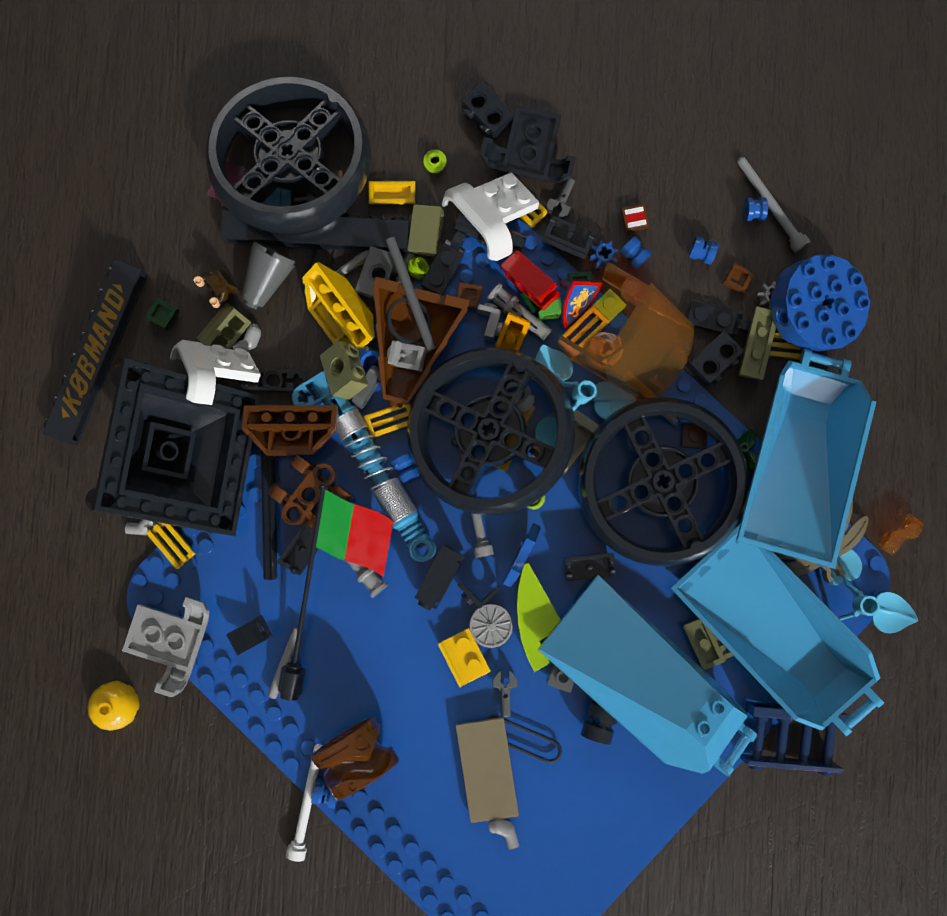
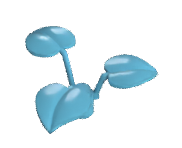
[535,345,636,448]
[828,549,918,633]

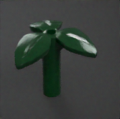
[739,429,758,470]

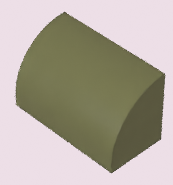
[408,205,445,258]
[197,303,251,349]

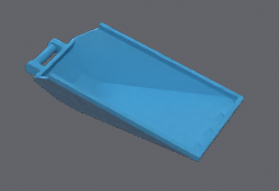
[736,348,876,569]
[671,525,884,736]
[537,575,757,776]

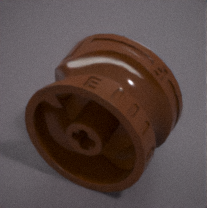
[310,716,400,801]

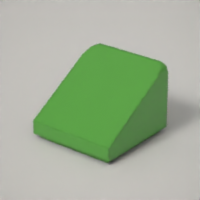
[538,297,563,321]

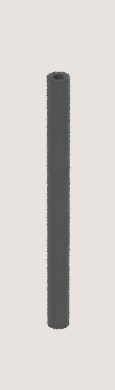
[386,237,436,352]

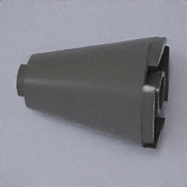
[241,241,297,309]

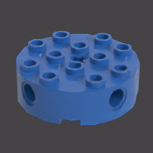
[770,254,870,352]

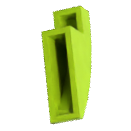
[516,562,561,672]

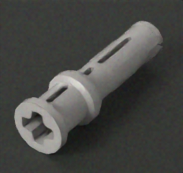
[487,283,553,341]
[346,561,389,598]

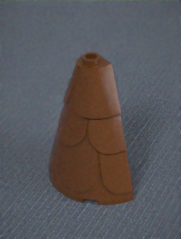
[373,277,470,408]

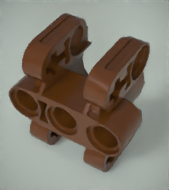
[267,454,356,530]

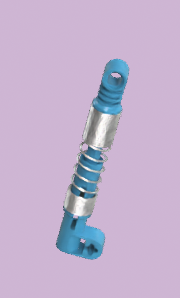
[292,371,436,562]

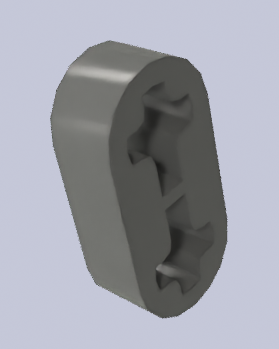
[351,365,381,409]

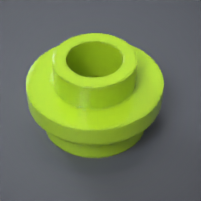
[424,150,447,173]
[408,257,429,280]

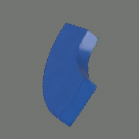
[503,523,541,588]

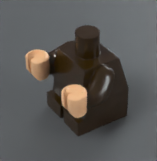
[193,269,239,308]

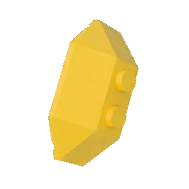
[302,262,375,351]

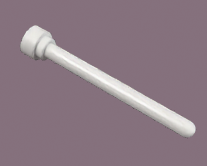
[286,744,322,862]

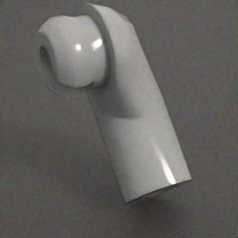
[232,324,261,351]
[125,520,158,535]
[488,819,519,849]

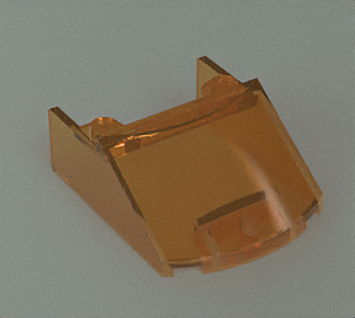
[556,262,694,400]

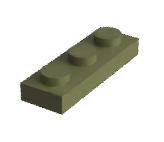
[738,306,776,381]

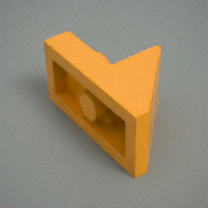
[495,312,531,351]

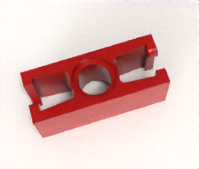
[500,250,561,311]

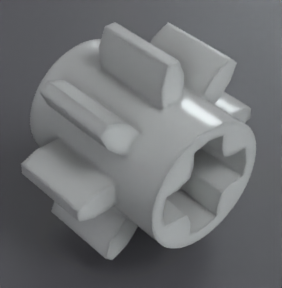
[755,281,776,310]

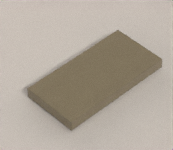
[456,717,519,823]

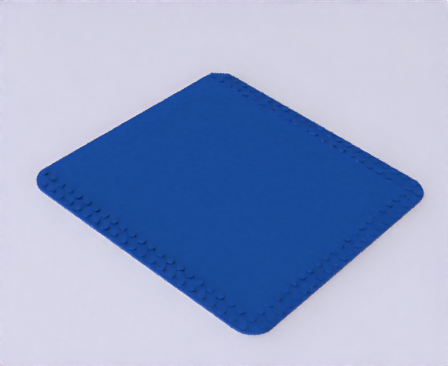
[127,219,890,916]

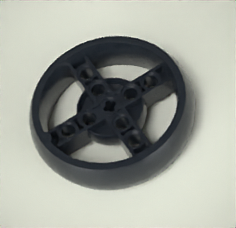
[206,77,371,234]
[407,347,575,515]
[577,397,749,566]

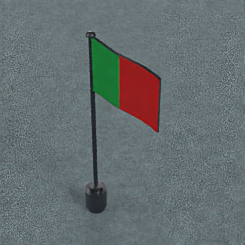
[278,484,393,701]

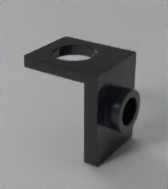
[457,581,501,608]
[226,615,273,655]

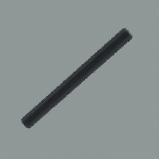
[261,450,277,580]

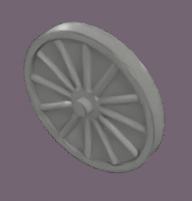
[470,604,513,648]

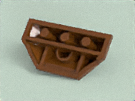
[242,405,338,456]

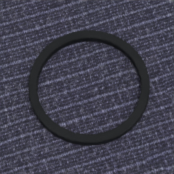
[386,297,431,345]

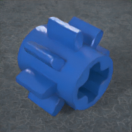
[589,240,619,270]

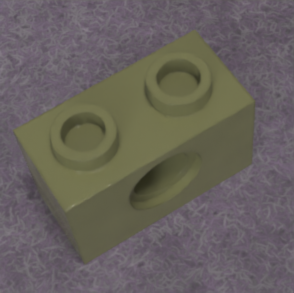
[320,340,368,400]

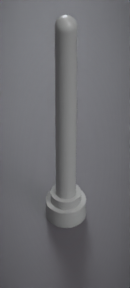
[737,157,811,253]
[459,449,494,558]

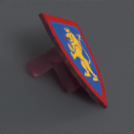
[559,279,603,330]

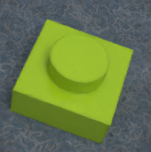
[594,289,627,323]

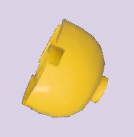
[87,681,140,731]

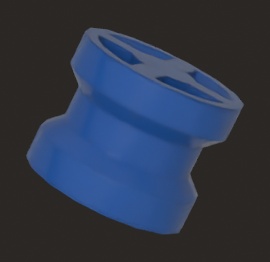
[743,197,768,221]

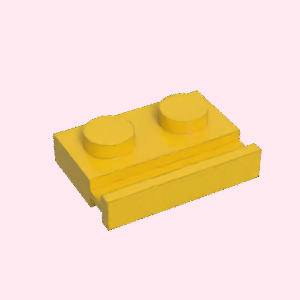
[438,627,491,687]

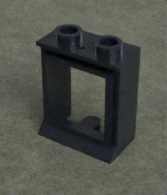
[414,545,467,611]

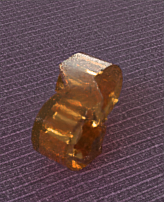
[879,514,924,555]

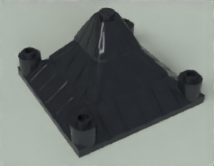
[85,358,261,536]

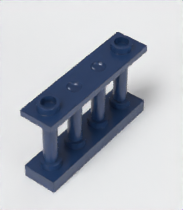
[740,701,849,776]

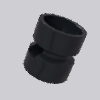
[580,701,618,745]

